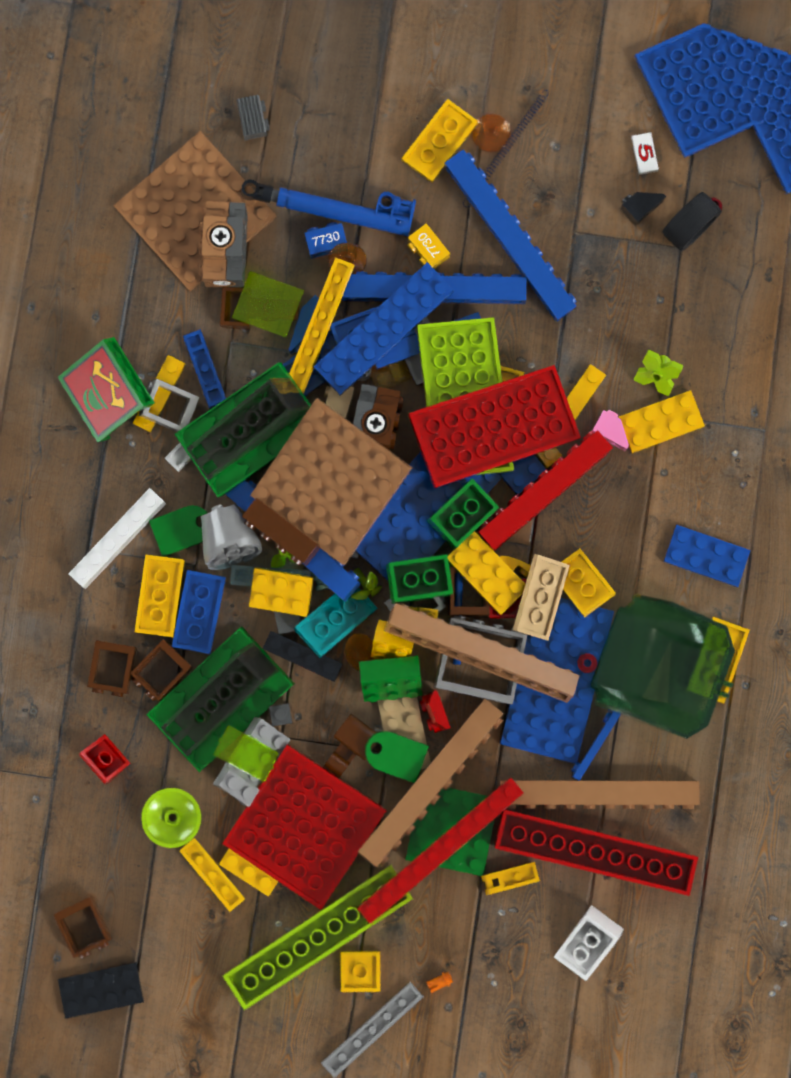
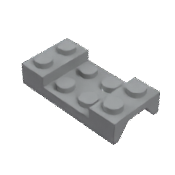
[213,717,291,807]

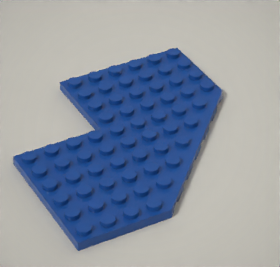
[634,23,791,195]

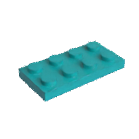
[294,587,378,658]

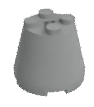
[200,504,262,570]

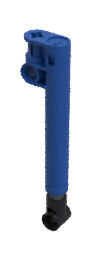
[241,179,416,237]

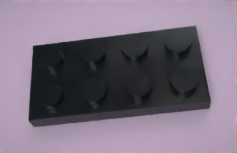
[58,962,144,1019]

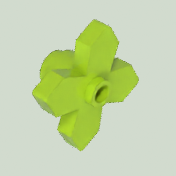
[634,350,683,396]

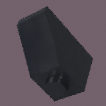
[620,192,666,226]

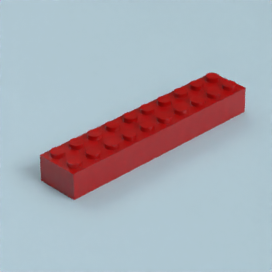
[494,809,698,896]

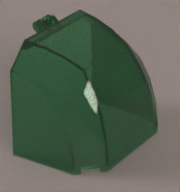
[591,594,735,739]

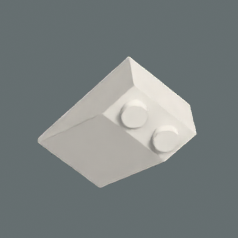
[554,905,624,981]

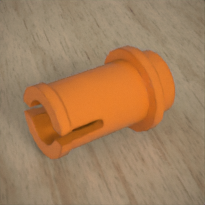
[427,971,453,993]

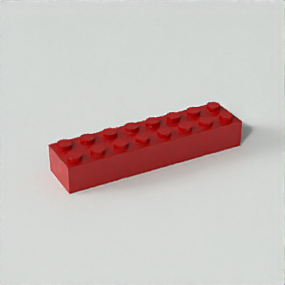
[478,430,613,551]

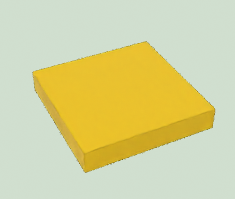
[340,951,380,992]

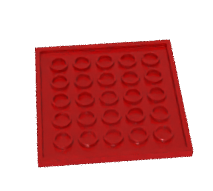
[222,744,387,910]

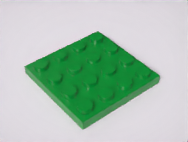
[405,788,495,876]

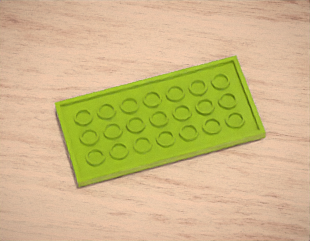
[416,317,514,475]

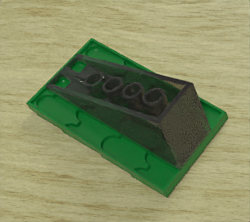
[174,362,311,497]
[146,627,295,772]

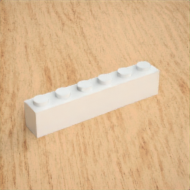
[69,488,166,589]

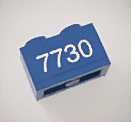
[304,222,348,259]

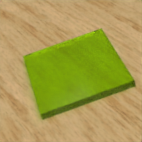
[232,271,304,338]

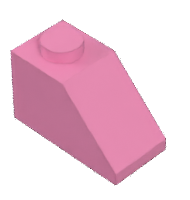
[592,410,629,451]

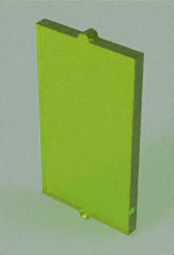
[213,725,279,782]

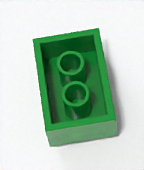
[426,478,499,549]
[386,555,453,604]
[359,656,423,702]

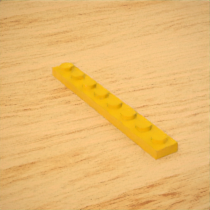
[289,257,355,394]

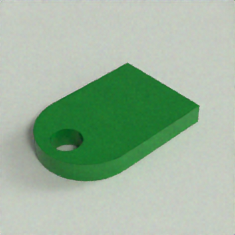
[149,505,208,557]
[365,731,429,783]

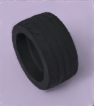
[662,192,722,252]

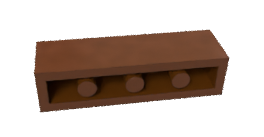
[242,498,320,566]

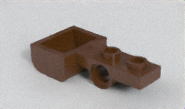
[220,287,300,330]
[323,713,378,778]

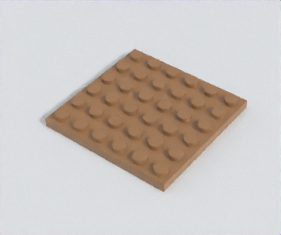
[114,131,277,292]
[250,398,412,565]

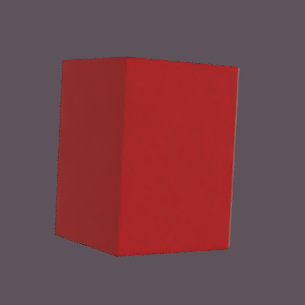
[79,734,131,784]

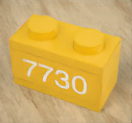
[407,223,450,269]

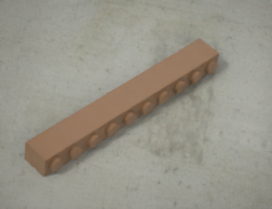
[384,603,579,703]
[358,699,503,869]
[500,780,699,809]

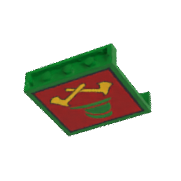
[58,337,154,443]

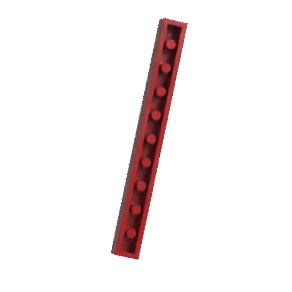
[357,778,524,924]

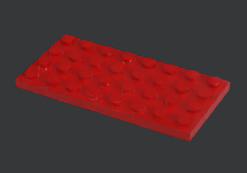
[408,365,581,489]

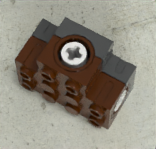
[353,384,404,451]

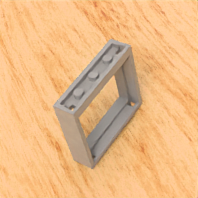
[434,615,527,705]

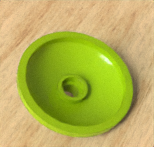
[141,788,201,848]

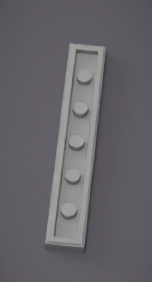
[321,982,424,1078]

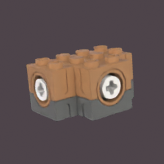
[199,202,248,288]

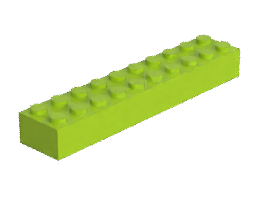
[223,864,413,1010]

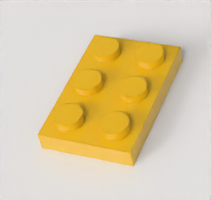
[562,548,616,618]
[249,567,313,617]

